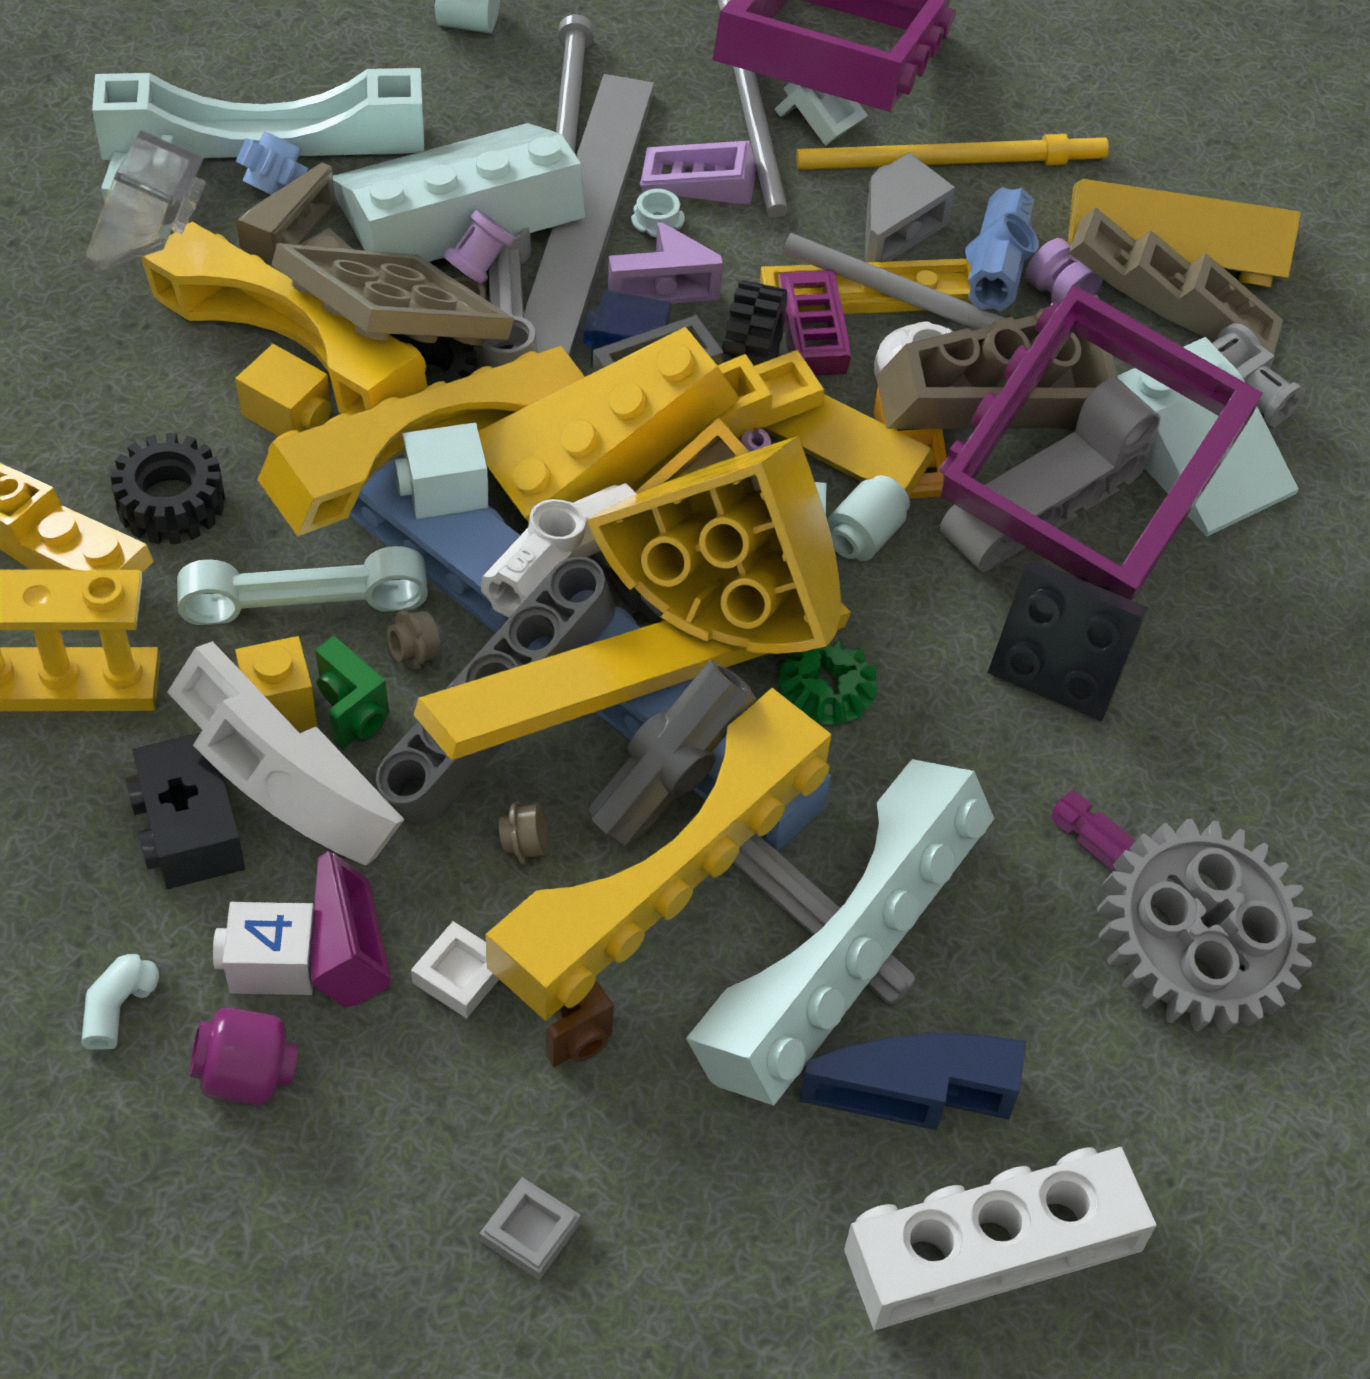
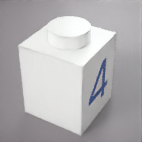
[213,902,314,995]

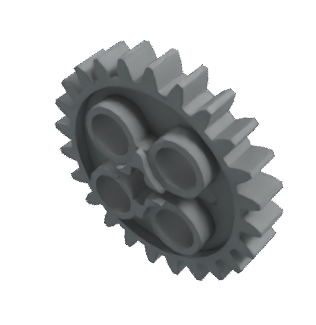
[1097,819,1316,1033]

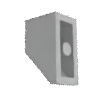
[865,152,955,262]

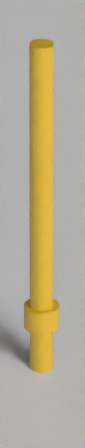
[796,134,1109,170]

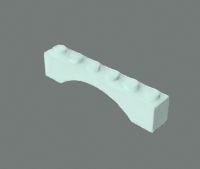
[92,68,424,160]
[686,759,994,1106]

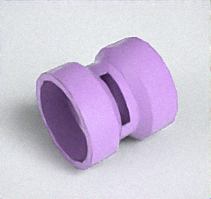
[1025,238,1103,304]

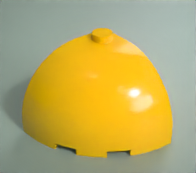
[587,436,841,654]

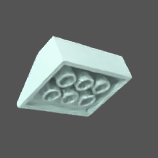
[333,123,585,262]

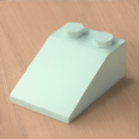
[1117,337,1299,537]

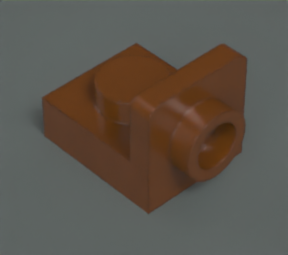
[546,980,614,1067]

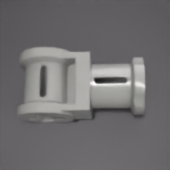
[1212,323,1305,428]

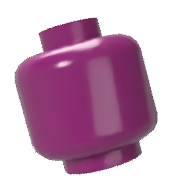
[189,1007,298,1106]

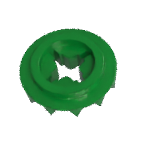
[778,638,877,725]

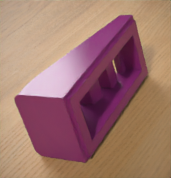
[778,270,851,376]
[310,851,391,1007]

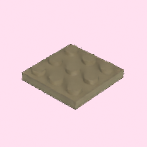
[272,243,514,345]

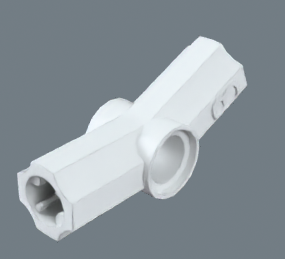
[481,483,636,618]

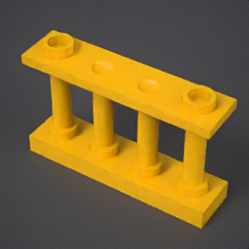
[0,570,161,711]

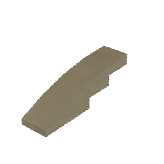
[1069,207,1283,355]

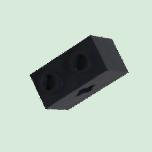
[125,732,246,890]

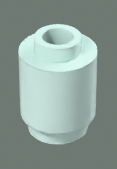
[827,475,910,561]

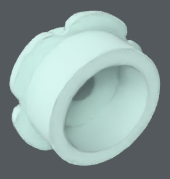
[631,189,685,237]

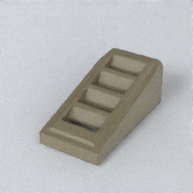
[236,163,336,270]

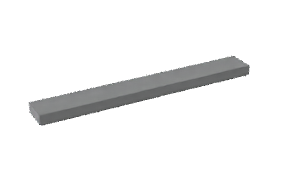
[512,74,654,358]

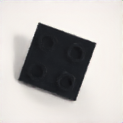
[987,559,1149,721]

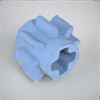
[236,131,308,195]

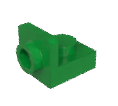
[315,636,390,750]

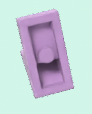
[608,223,723,309]

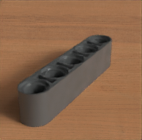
[376,556,616,825]

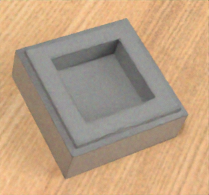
[479,1177,581,1280]

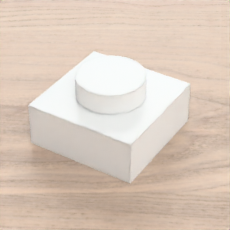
[411,921,499,1019]

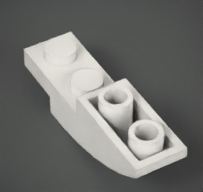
[167,641,404,866]

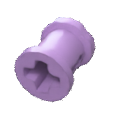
[443,209,516,284]

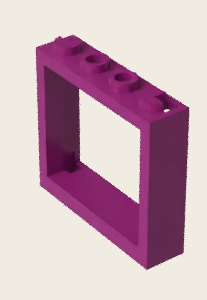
[712,0,956,112]
[939,285,1263,601]

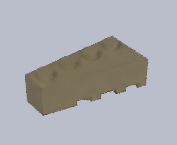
[876,295,1118,429]

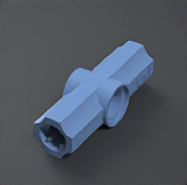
[965,187,1039,312]

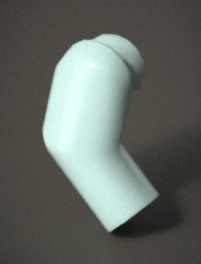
[81,954,159,1050]

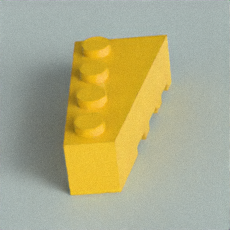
[478,327,740,522]

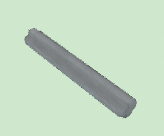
[733,833,915,1005]

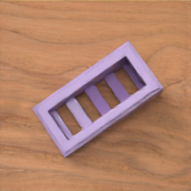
[640,141,757,205]

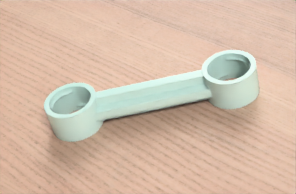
[177,546,428,625]

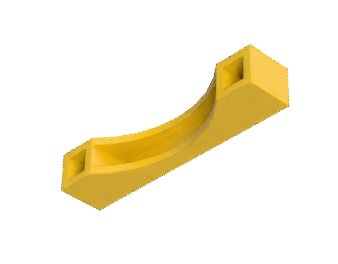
[140,221,428,416]
[257,346,585,537]
[486,688,832,1021]

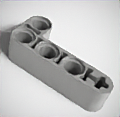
[940,377,1161,572]

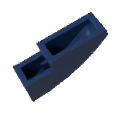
[799,1033,1026,1130]

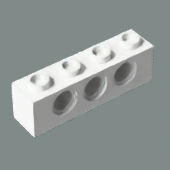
[844,1147,1156,1330]

